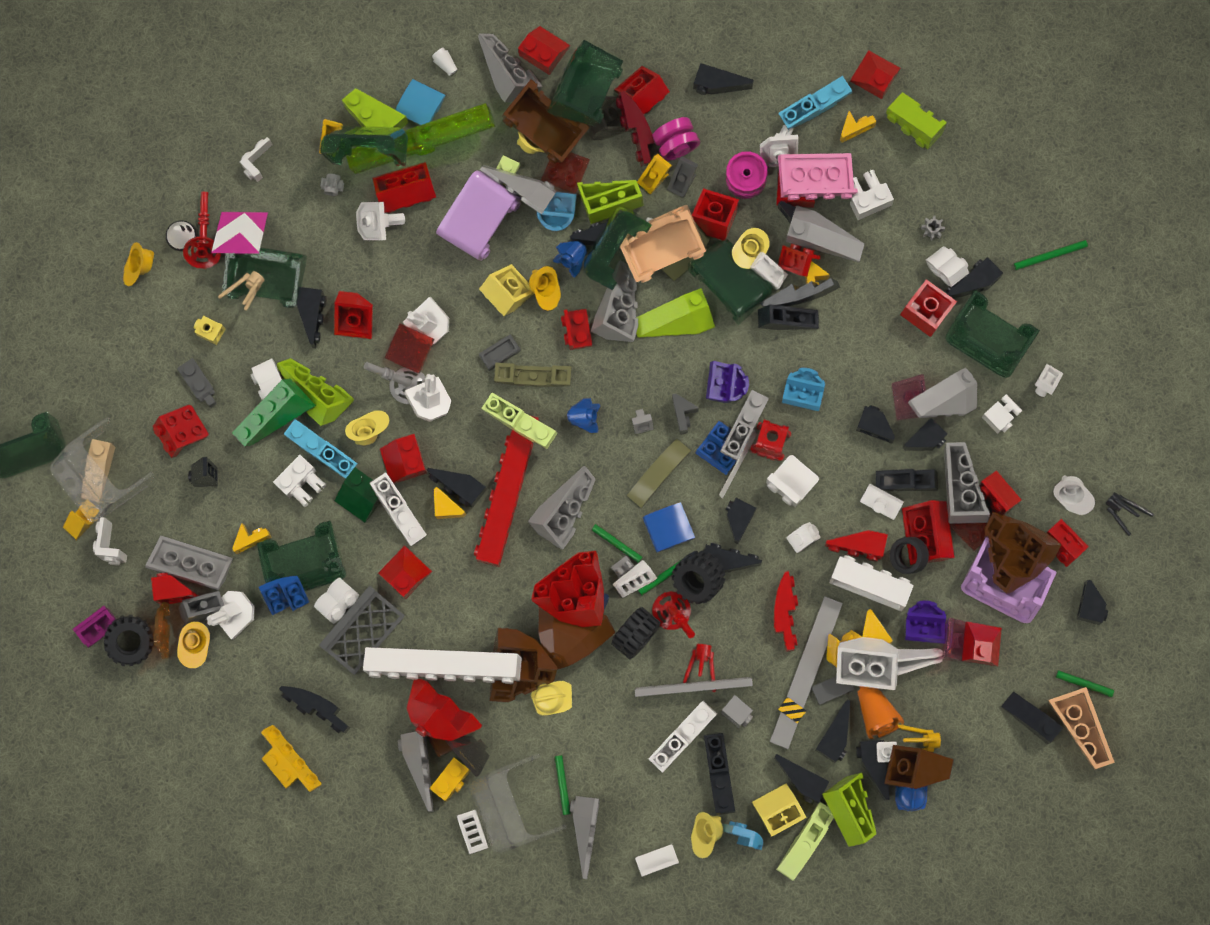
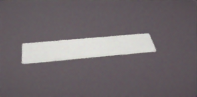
[719,430,757,499]

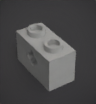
[721,695,753,728]

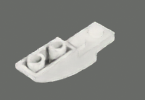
[370,472,426,546]
[649,701,717,773]

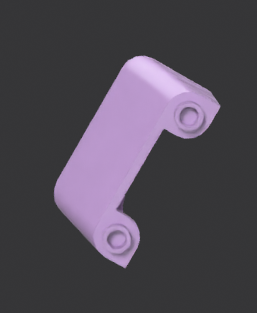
[436,170,521,261]
[961,537,1056,623]

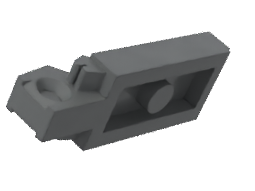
[177,358,217,408]

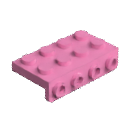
[778,153,858,200]

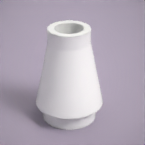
[432,48,458,76]

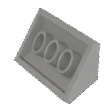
[145,536,233,590]

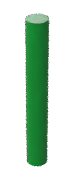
[592,524,643,563]
[638,560,681,596]
[1055,670,1114,697]
[555,755,571,815]

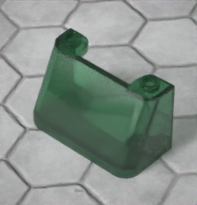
[547,40,623,126]
[320,126,408,166]
[584,206,652,290]
[688,239,773,325]
[222,247,307,308]
[945,290,1040,378]
[0,411,67,479]
[257,520,346,591]

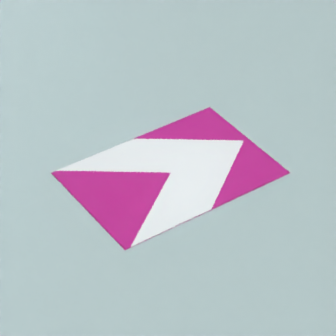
[211,212,268,254]

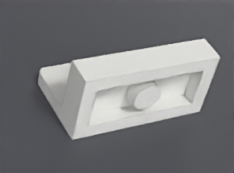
[635,844,679,876]

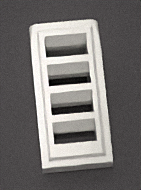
[613,560,657,598]
[457,810,488,854]

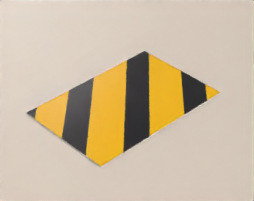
[778,697,806,723]

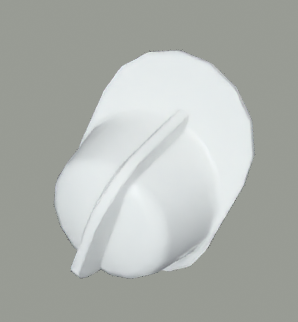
[1053,475,1095,515]

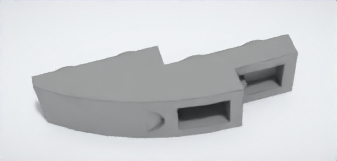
[720,390,769,461]

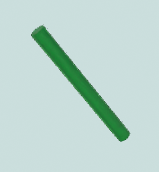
[1014,240,1088,270]

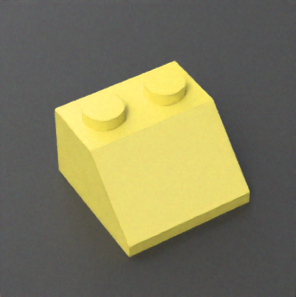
[479,264,534,316]

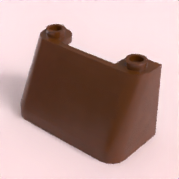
[502,79,589,164]

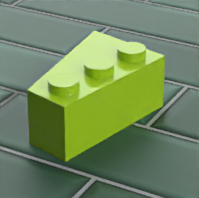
[342,88,408,146]
[886,92,947,150]
[577,180,644,224]
[822,772,877,847]

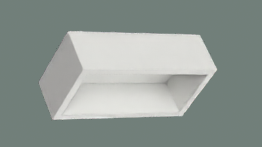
[829,555,914,612]

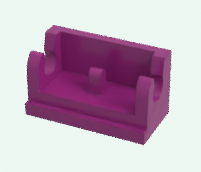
[73,606,116,648]

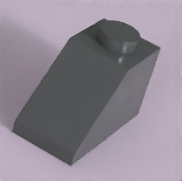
[179,591,224,626]

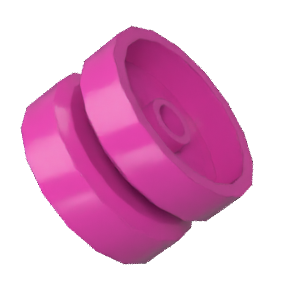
[652,117,700,161]
[726,152,768,199]

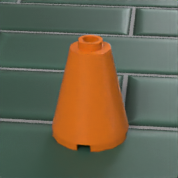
[857,686,904,739]

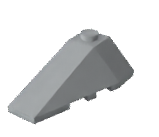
[478,34,543,102]
[480,165,557,214]
[786,206,864,262]
[591,260,638,342]
[908,368,977,418]
[528,466,595,549]
[398,731,434,812]
[570,796,600,879]

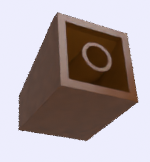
[885,745,954,789]

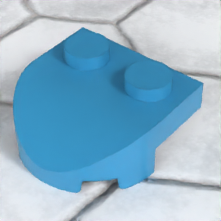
[537,192,577,231]
[782,368,825,411]
[722,821,763,850]

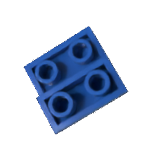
[695,421,748,475]
[642,502,695,553]
[258,576,309,616]

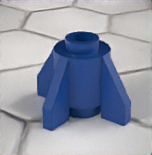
[553,241,587,277]
[567,398,600,433]

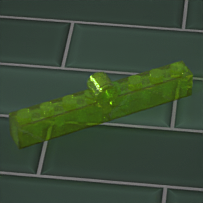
[345,103,496,174]

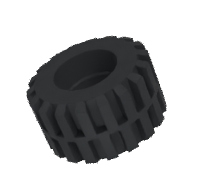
[672,551,725,604]
[611,607,660,659]
[104,615,154,667]

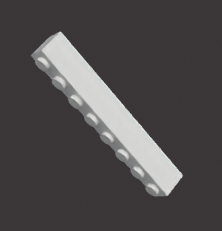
[363,647,522,684]

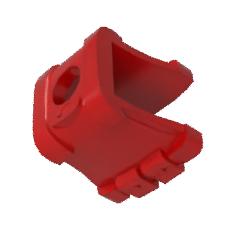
[750,419,791,461]

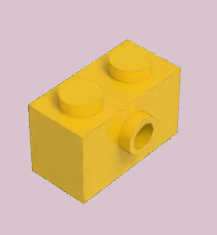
[430,758,471,802]

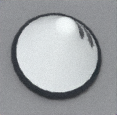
[166,220,197,251]

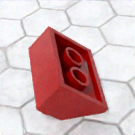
[372,162,436,213]
[902,500,955,565]

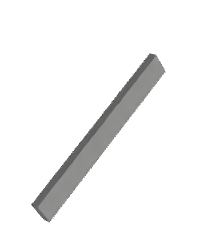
[770,597,843,749]

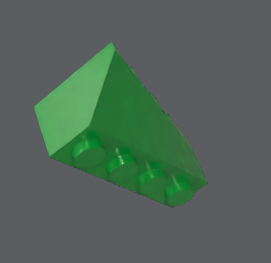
[232,378,316,447]

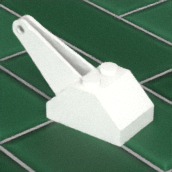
[836,637,943,690]

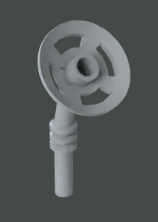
[364,362,426,404]

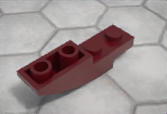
[616,91,654,167]

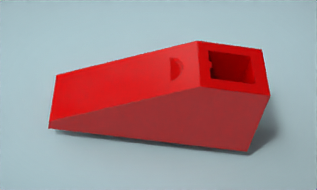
[825,530,888,561]

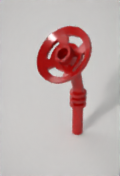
[183,192,221,269]
[652,591,695,638]

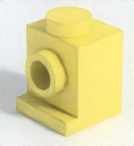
[194,316,226,345]

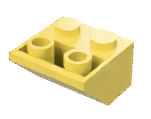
[752,783,807,837]

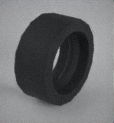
[890,537,929,574]

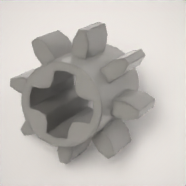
[320,174,344,196]
[921,216,945,241]

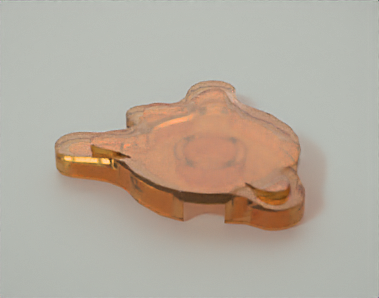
[153,602,170,659]

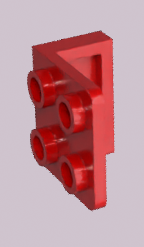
[153,405,208,458]

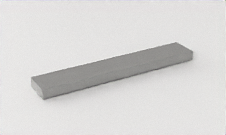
[635,677,753,697]

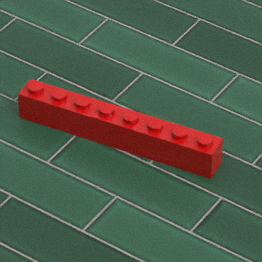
[474,415,540,567]

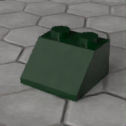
[334,467,381,523]

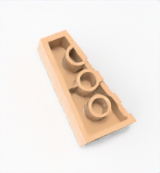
[1048,687,1115,770]

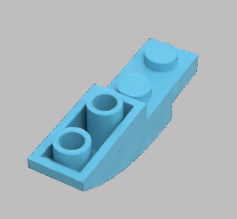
[778,76,852,129]
[283,419,358,479]

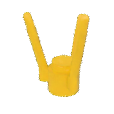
[898,725,941,752]

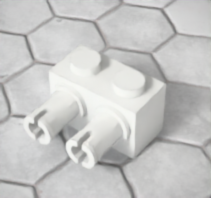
[850,170,894,220]
[273,455,326,507]

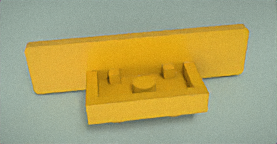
[261,725,321,792]

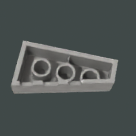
[944,442,990,523]

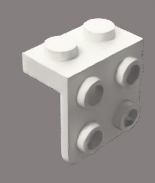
[766,455,819,507]
[93,517,127,566]

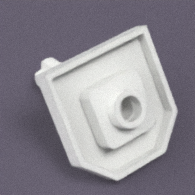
[760,125,798,167]
[356,202,405,240]
[403,297,449,344]
[404,374,451,422]
[207,591,254,639]

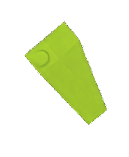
[636,288,715,338]
[276,358,354,426]

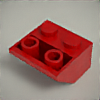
[979,470,1021,515]

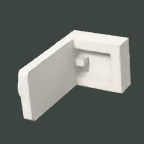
[240,137,273,182]

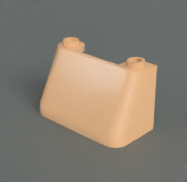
[617,205,706,283]

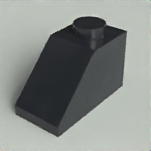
[856,405,895,444]
[903,418,948,451]
[725,498,756,544]
[1076,580,1108,625]

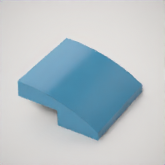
[395,79,446,128]

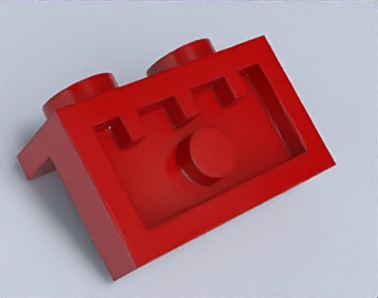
[778,243,820,277]
[561,309,592,350]
[1047,519,1089,567]

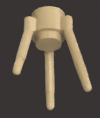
[218,271,265,310]

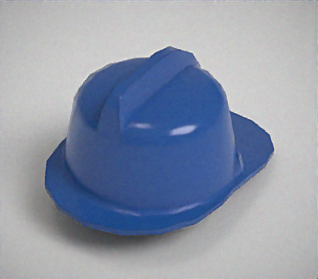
[895,786,927,811]

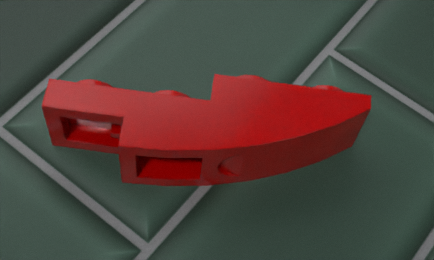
[774,571,798,652]

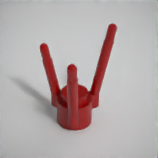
[683,644,716,692]

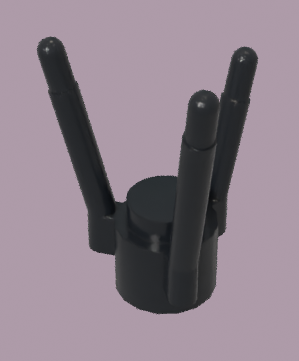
[1105,492,1154,536]

